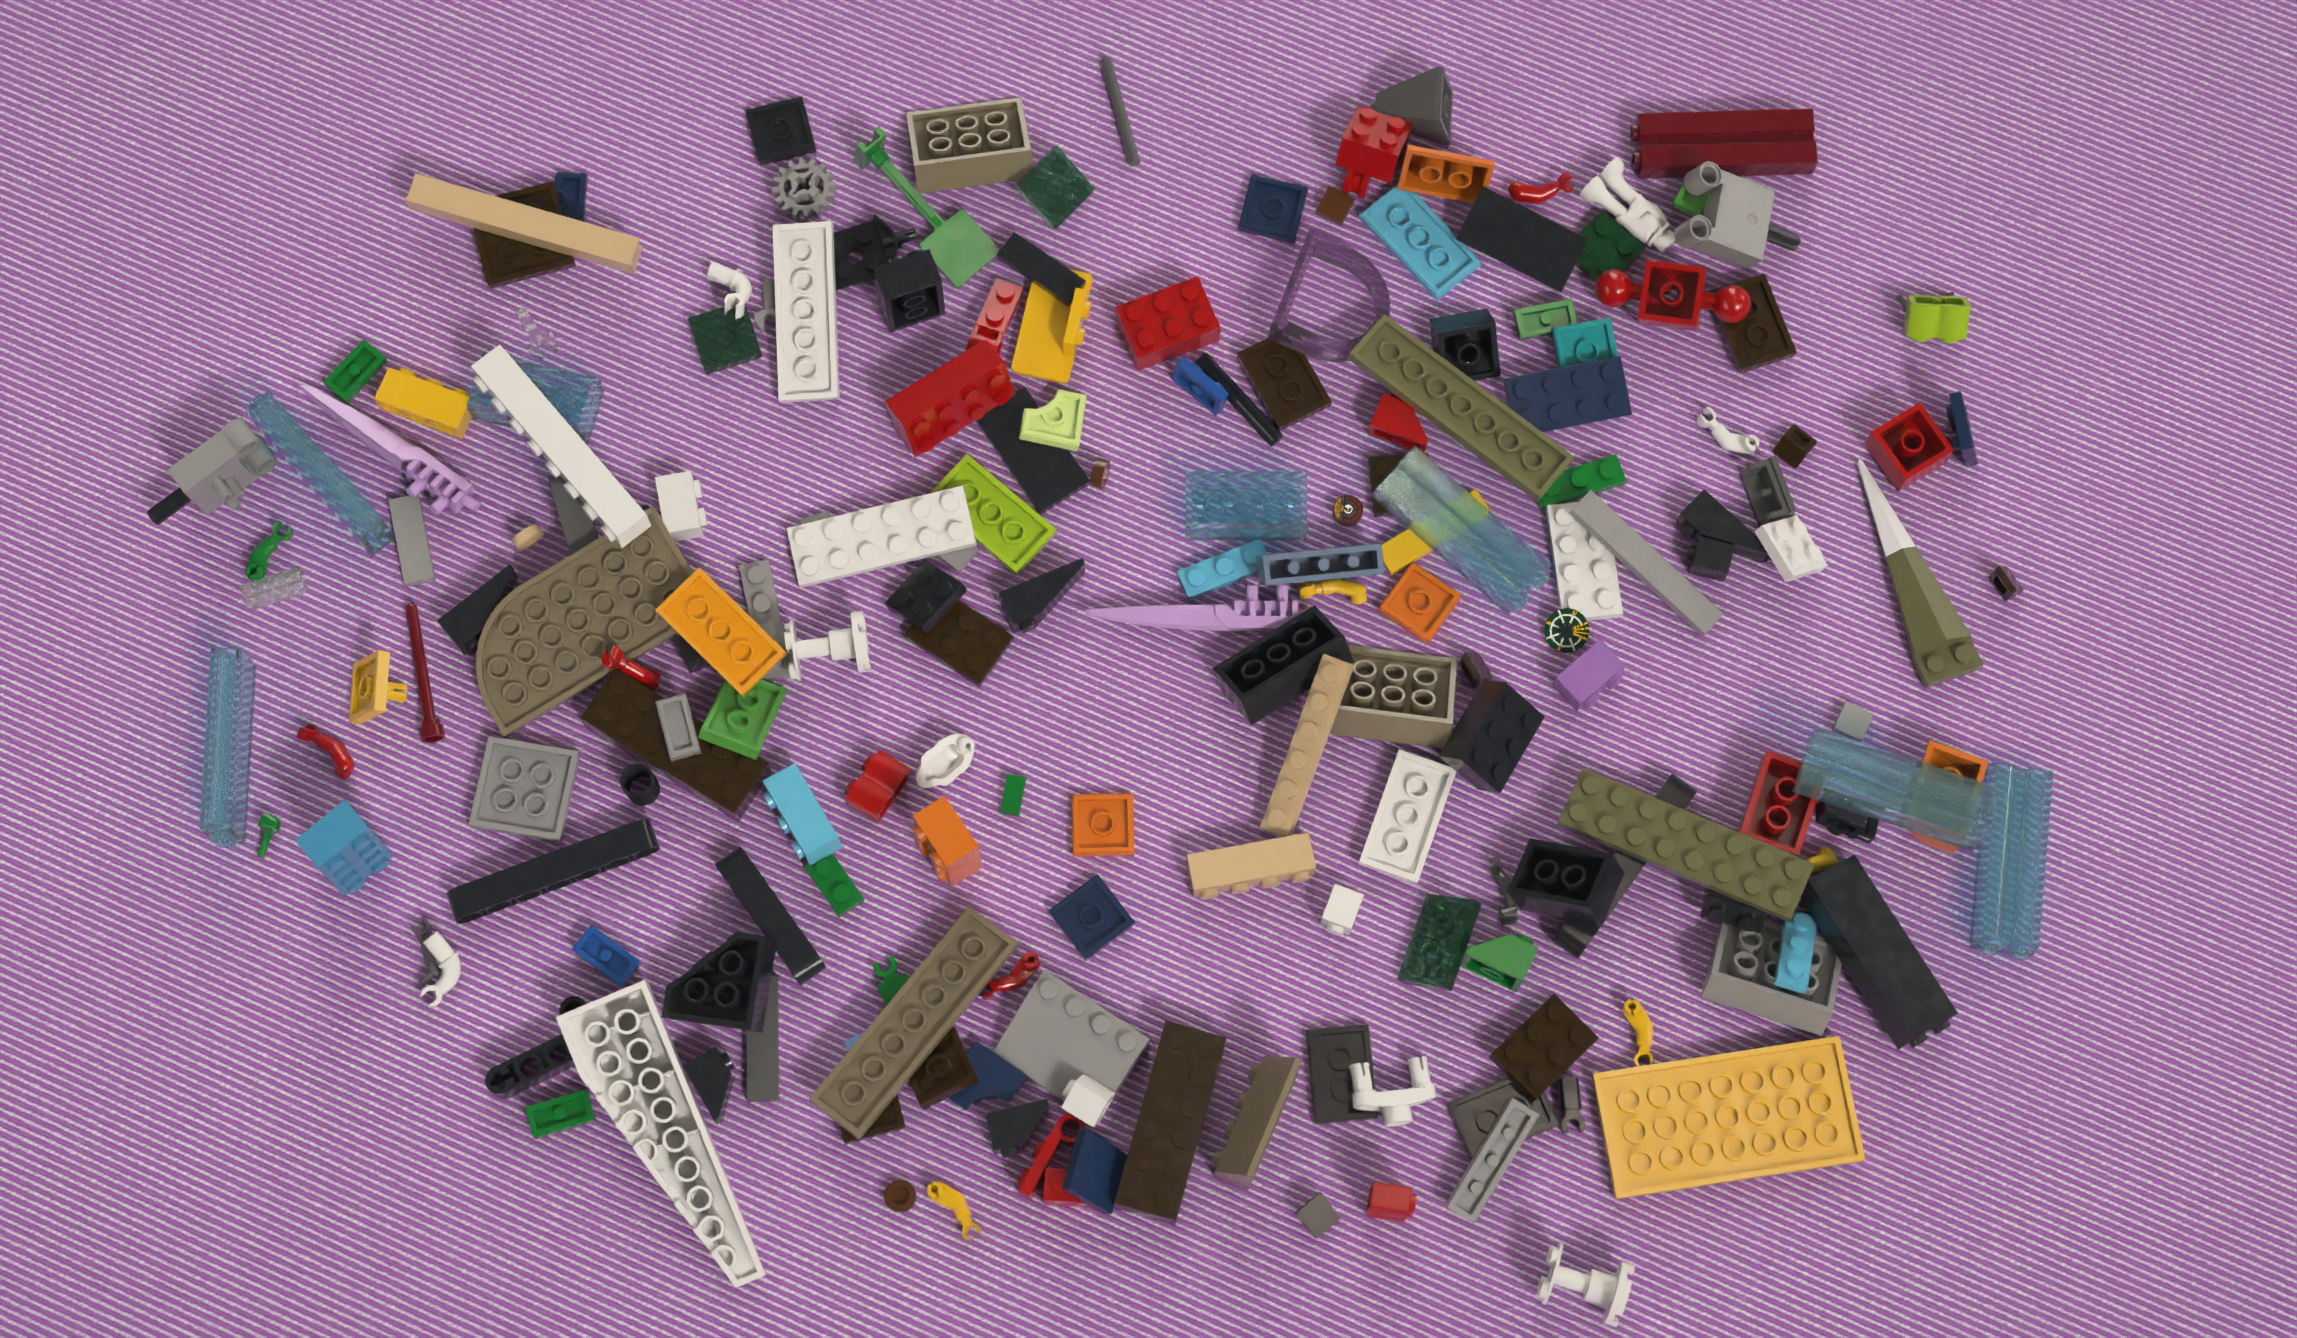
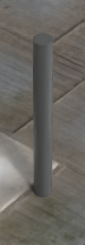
[1100,57,1140,166]

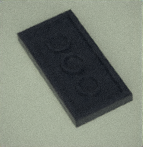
[1456,186,1588,292]
[976,387,1090,515]

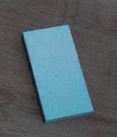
[1359,184,1481,301]

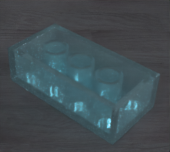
[467,352,604,445]
[1185,471,1308,540]

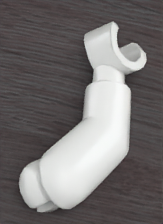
[1697,407,1759,455]

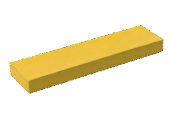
[1382,489,1492,576]

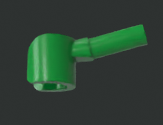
[257,813,281,858]

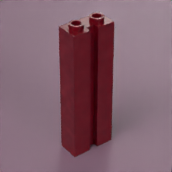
[1630,108,1818,179]

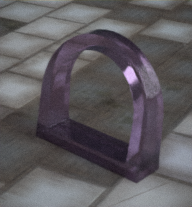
[1267,228,1390,362]

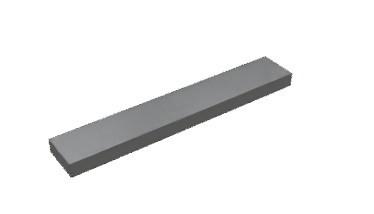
[1569,490,1723,637]

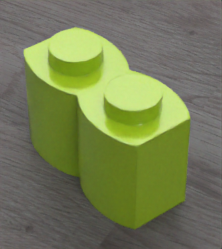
[1904,295,1971,343]

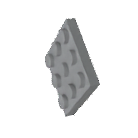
[468,736,581,843]

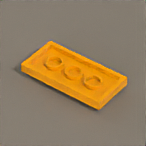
[655,567,787,697]

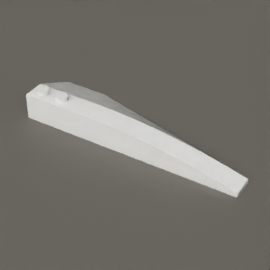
[556,980,766,1288]

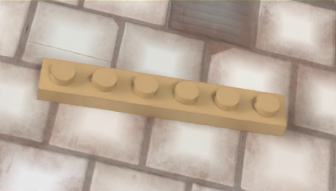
[1260,654,1355,837]

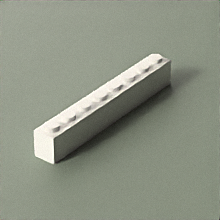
[471,345,651,548]

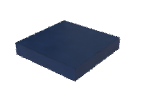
[1238,174,1308,244]
[1048,874,1135,961]
[1062,1130,1128,1214]

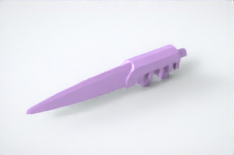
[298,384,481,515]
[1085,585,1306,631]

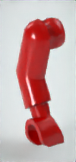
[1508,171,1574,204]
[602,645,661,691]
[296,724,355,779]
[982,952,1040,1000]

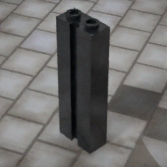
[1800,854,1958,1050]

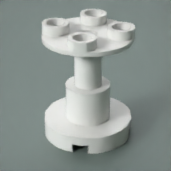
[784,611,871,681]
[1536,1242,1635,1327]

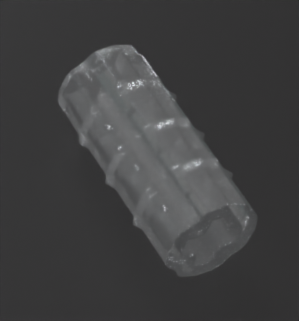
[240,567,308,611]

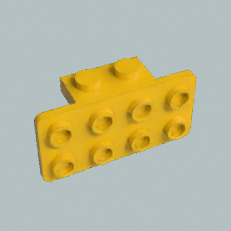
[1012,270,1093,384]

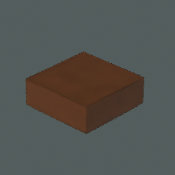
[1315,186,1355,226]

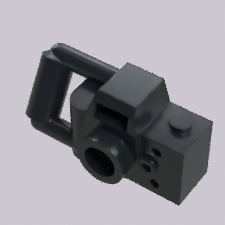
[1815,794,1880,843]

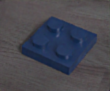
[1945,391,1978,467]

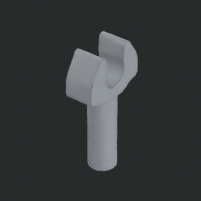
[754,278,776,333]

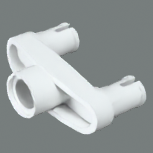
[1349,1056,1436,1127]

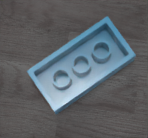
[294,800,393,896]

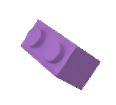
[1552,639,1625,712]

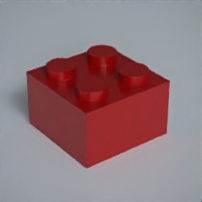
[1335,105,1413,184]
[1864,402,1955,492]

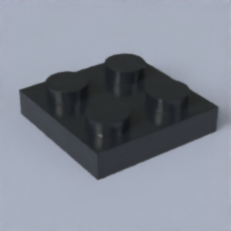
[884,560,967,634]

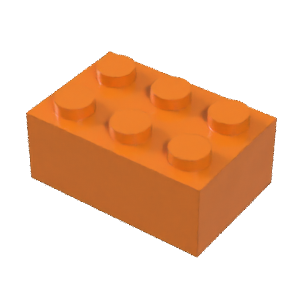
[912,795,982,887]

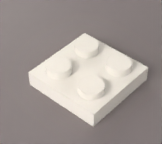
[1754,515,1828,582]

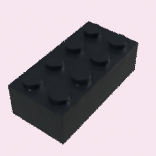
[1212,605,1354,725]

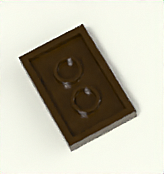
[1709,273,1797,374]
[1237,327,1332,431]
[904,600,1014,688]
[1489,994,1599,1102]

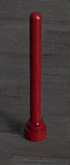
[405,603,445,743]

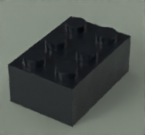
[873,249,946,333]
[1439,680,1545,793]
[1507,838,1625,926]

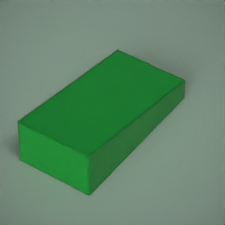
[1000,774,1026,817]

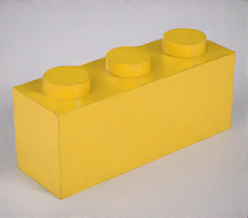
[374,367,476,439]

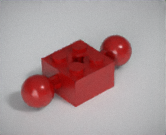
[1594,260,1751,332]

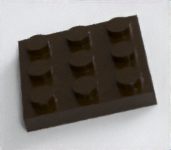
[473,181,576,289]

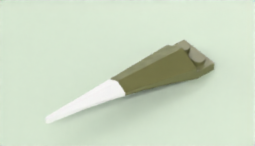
[1857,459,1983,688]

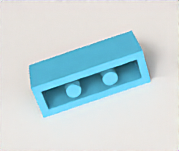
[762,763,843,866]

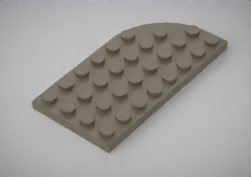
[476,506,694,737]

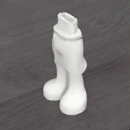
[1580,157,1676,253]

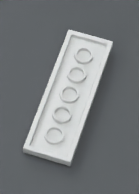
[773,221,840,403]
[787,486,977,588]

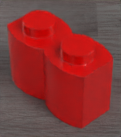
[844,749,911,824]
[1366,1181,1417,1223]

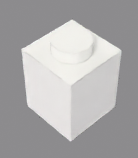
[1320,884,1364,936]
[1061,1074,1116,1127]

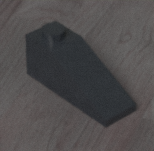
[1676,489,1768,563]
[999,558,1085,633]
[437,564,518,656]

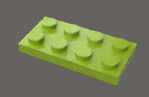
[929,454,1057,576]

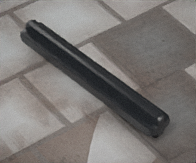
[1196,353,1283,446]

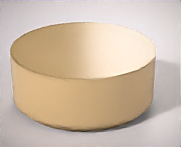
[512,524,543,551]

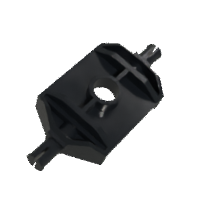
[834,214,918,291]

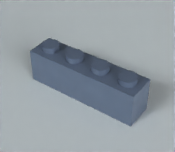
[1256,543,1385,586]

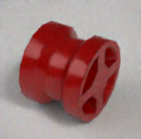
[1341,170,1371,199]

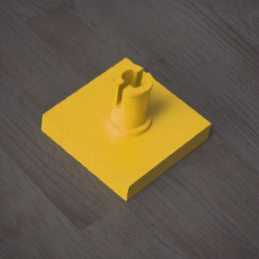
[349,650,407,724]

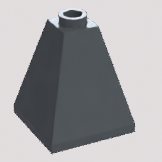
[1370,66,1453,145]

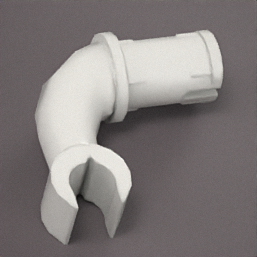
[707,262,752,319]
[419,931,461,1007]

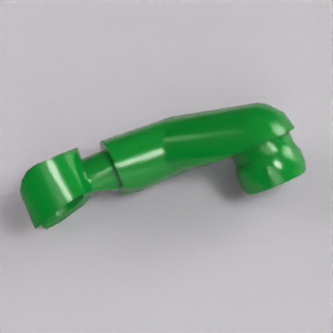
[245,521,293,582]

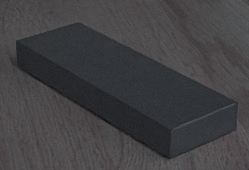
[997,232,1086,307]

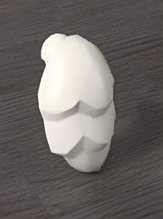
[915,734,975,788]

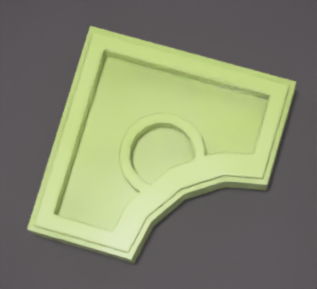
[1019,389,1087,451]

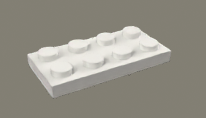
[1546,500,1623,621]
[1358,749,1456,885]

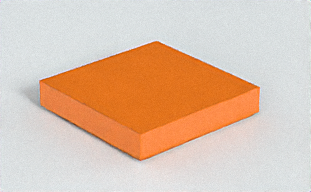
[1378,561,1462,645]
[1072,793,1135,857]

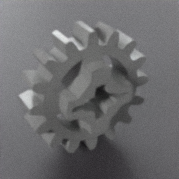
[772,157,837,222]

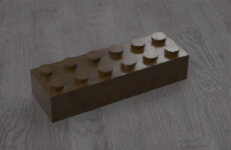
[580,669,772,822]
[1114,1021,1227,1225]

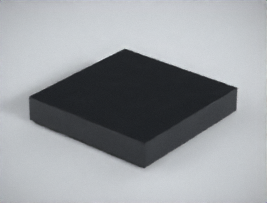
[746,96,817,166]

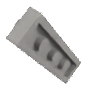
[739,559,790,681]
[1445,1097,1539,1224]

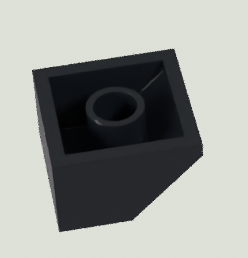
[1429,308,1501,381]

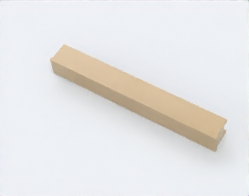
[405,173,643,275]

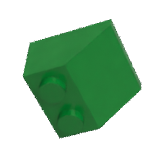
[1460,934,1539,993]

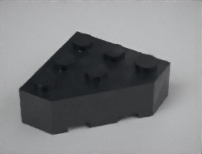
[661,932,777,1033]

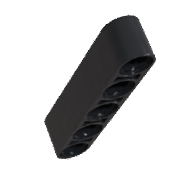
[715,846,826,986]

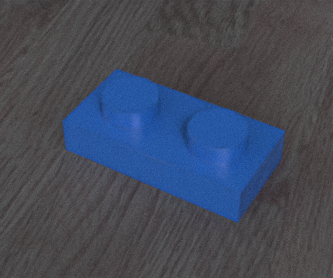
[1171,357,1229,416]
[572,925,642,988]

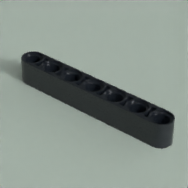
[1552,773,1697,959]
[447,819,660,924]

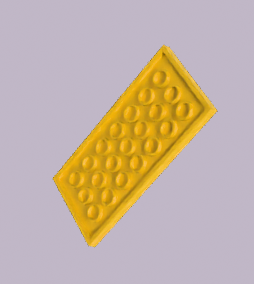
[1591,1036,1866,1200]

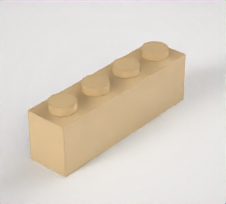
[1186,832,1316,900]

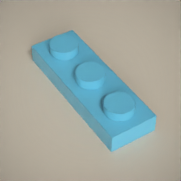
[1177,539,1267,601]
[1774,911,1817,994]

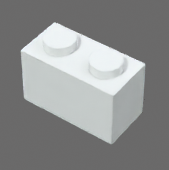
[655,471,707,542]

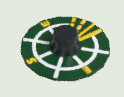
[1544,608,1590,653]

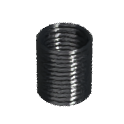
[620,764,660,806]

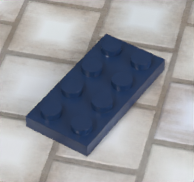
[1503,356,1632,432]

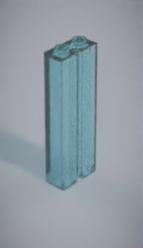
[245,391,395,557]
[1372,446,1552,615]
[199,648,256,848]
[1792,727,1997,851]
[1969,762,2053,960]

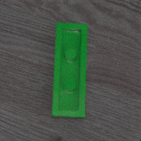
[1538,454,1627,511]

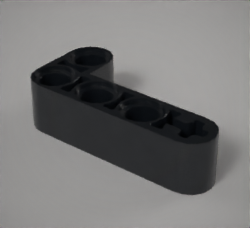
[485,996,586,1099]

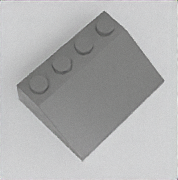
[1701,919,1842,1036]
[993,970,1149,1101]

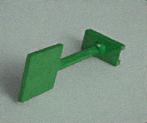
[854,126,1000,289]

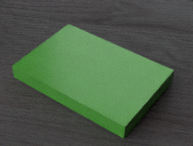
[698,679,787,760]

